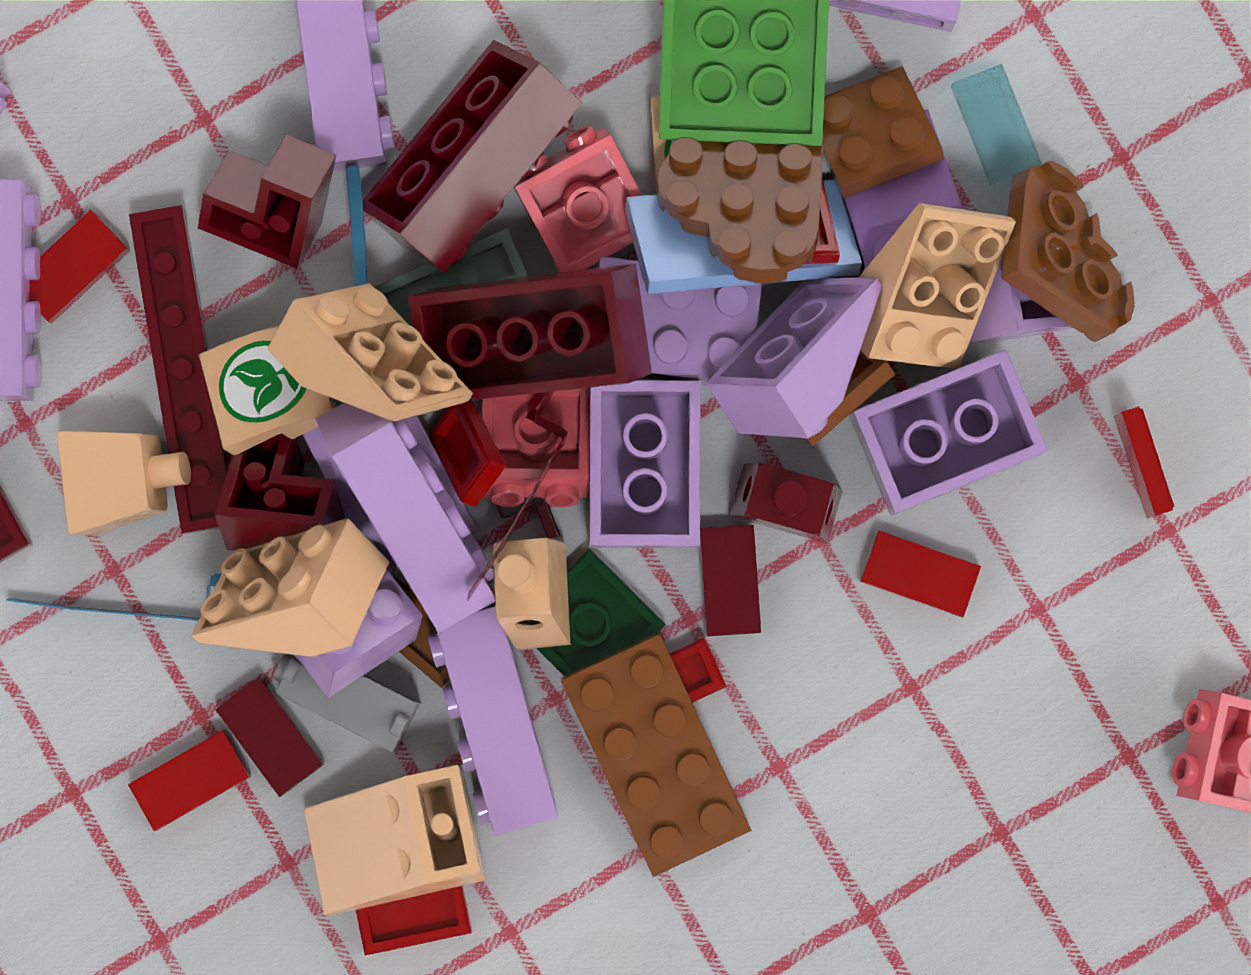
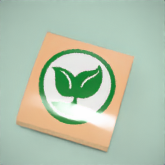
[199,325,336,455]

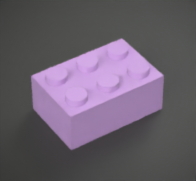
[599,256,762,386]
[849,350,1048,516]
[590,381,701,548]

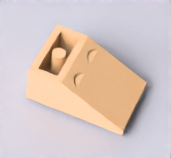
[858,203,1016,369]
[267,283,473,421]
[191,519,389,657]
[304,765,486,916]

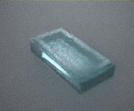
[951,64,1042,185]

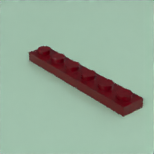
[129,205,228,534]

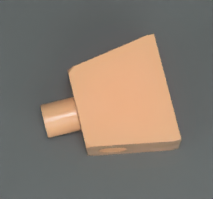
[57,431,191,536]
[493,538,571,650]

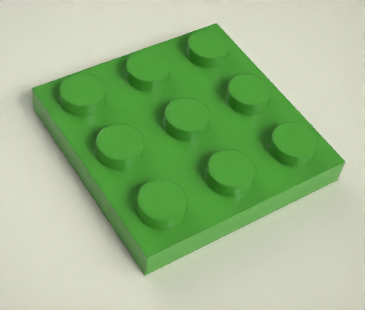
[659,0,829,146]

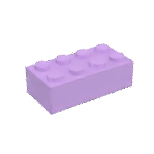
[315,403,495,633]

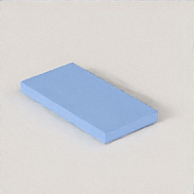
[625,180,862,294]

